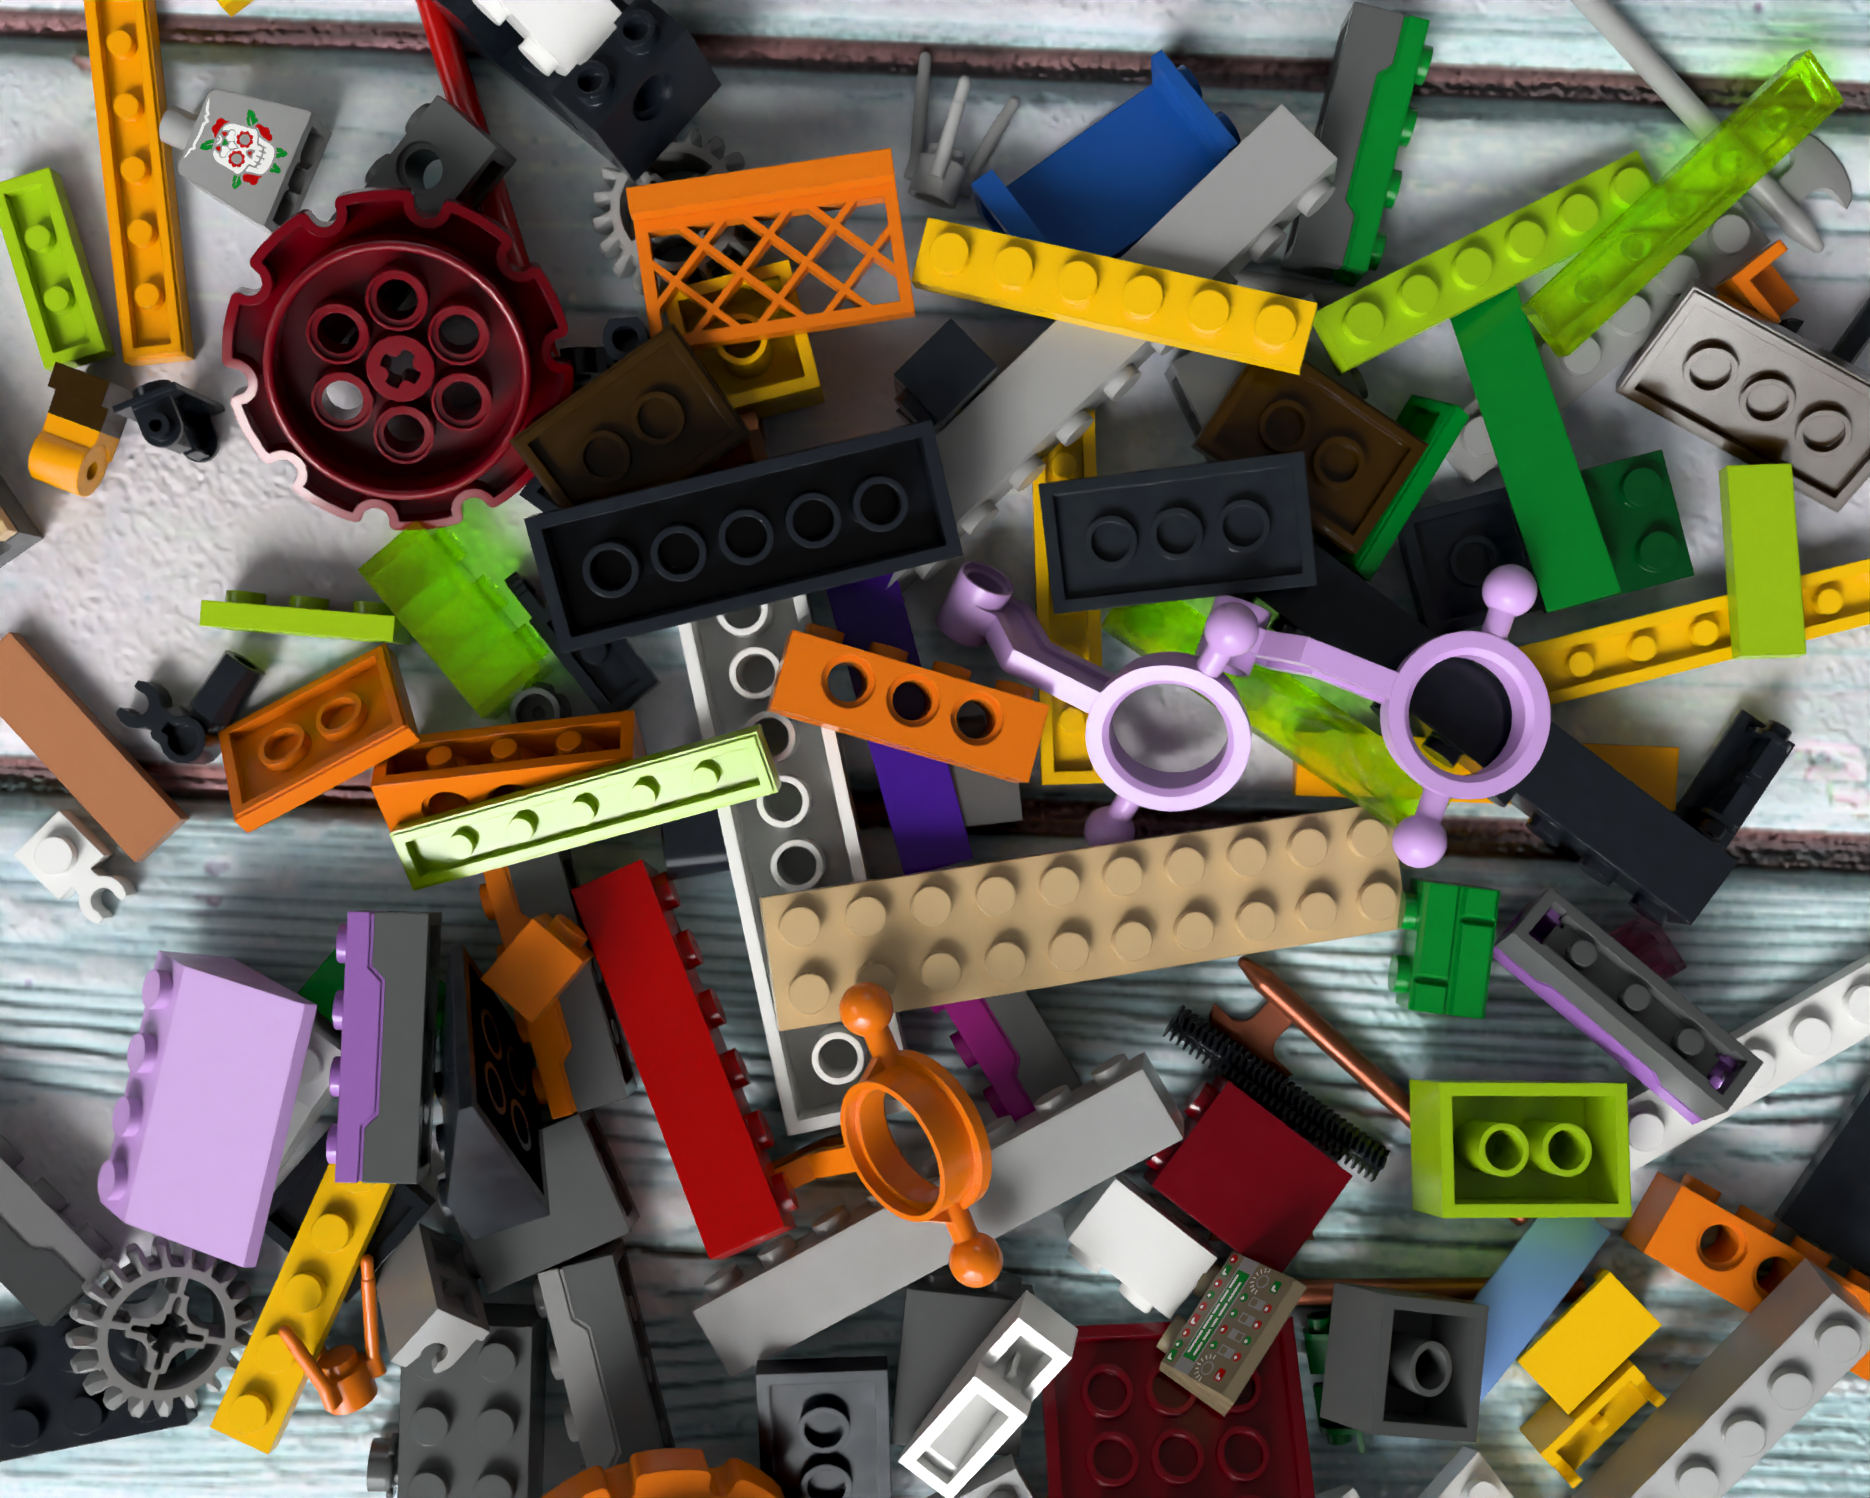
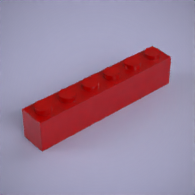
[571,859,799,1260]

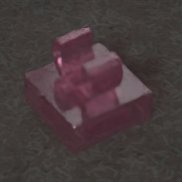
[1609,914,1687,981]

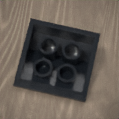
[434,944,550,1240]

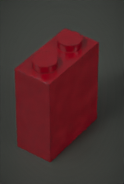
[1142,1075,1353,1273]

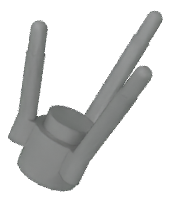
[903,52,1020,209]

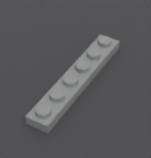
[1445,192,1771,485]

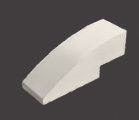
[898,1290,1078,1498]

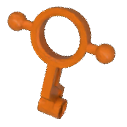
[771,982,1003,1288]

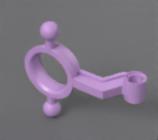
[935,561,1259,846]
[1194,564,1551,868]

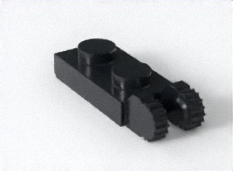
[504,571,662,714]

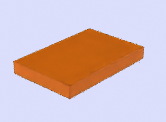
[218,643,421,833]

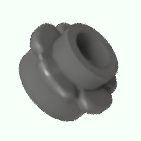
[507,682,571,724]
[367,1433,399,1498]

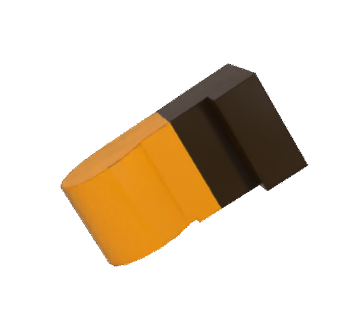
[28,362,133,497]

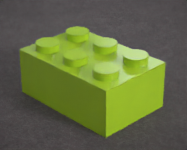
[1409,1079,1632,1218]

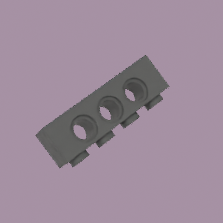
[322,95,517,344]

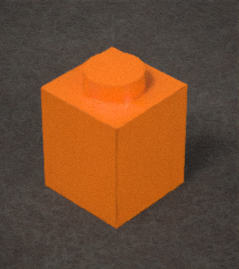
[480,913,595,1023]

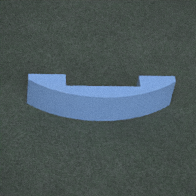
[1471,1217,1611,1402]

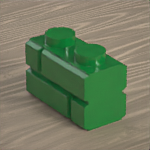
[1388,878,1500,1019]

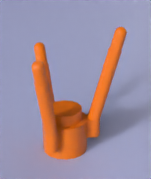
[278,1254,387,1415]

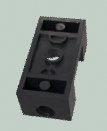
[431,0,722,182]

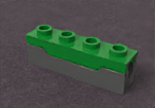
[1281,2,1433,287]

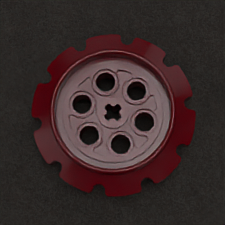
[222,186,574,531]

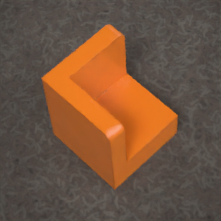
[1713,239,1800,324]

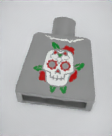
[159,89,332,235]

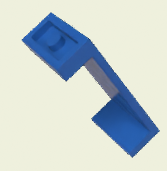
[971,49,1241,259]

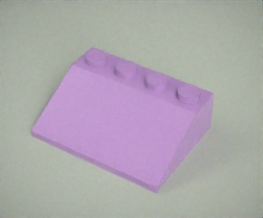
[98,951,317,1268]

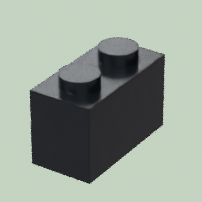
[893,318,998,436]

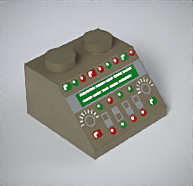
[1156,1252,1307,1417]

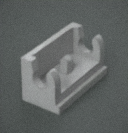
[375,1223,490,1373]

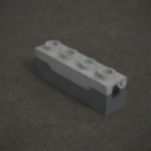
[0,1134,114,1326]
[533,1238,675,1472]

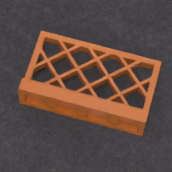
[626,148,915,350]

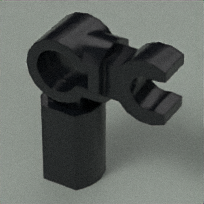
[560,316,650,382]
[116,650,266,765]

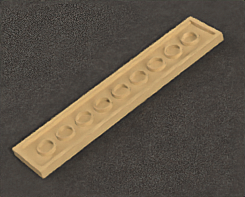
[759,802,1403,1031]

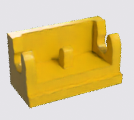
[1515,1268,1661,1415]
[1519,1359,1667,1489]

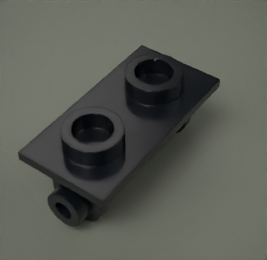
[112,380,225,463]
[1672,710,1795,850]

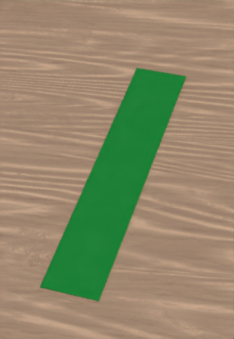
[1450,286,1621,613]

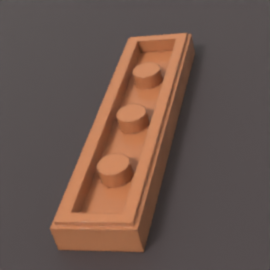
[0,632,190,862]

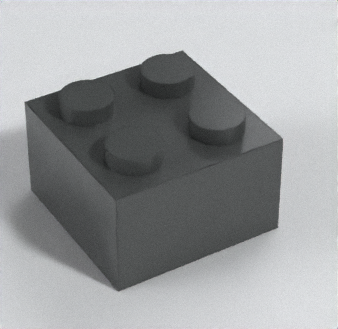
[1320,1282,1489,1442]

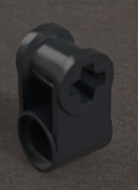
[661,809,730,881]

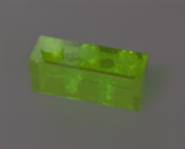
[357,520,554,720]

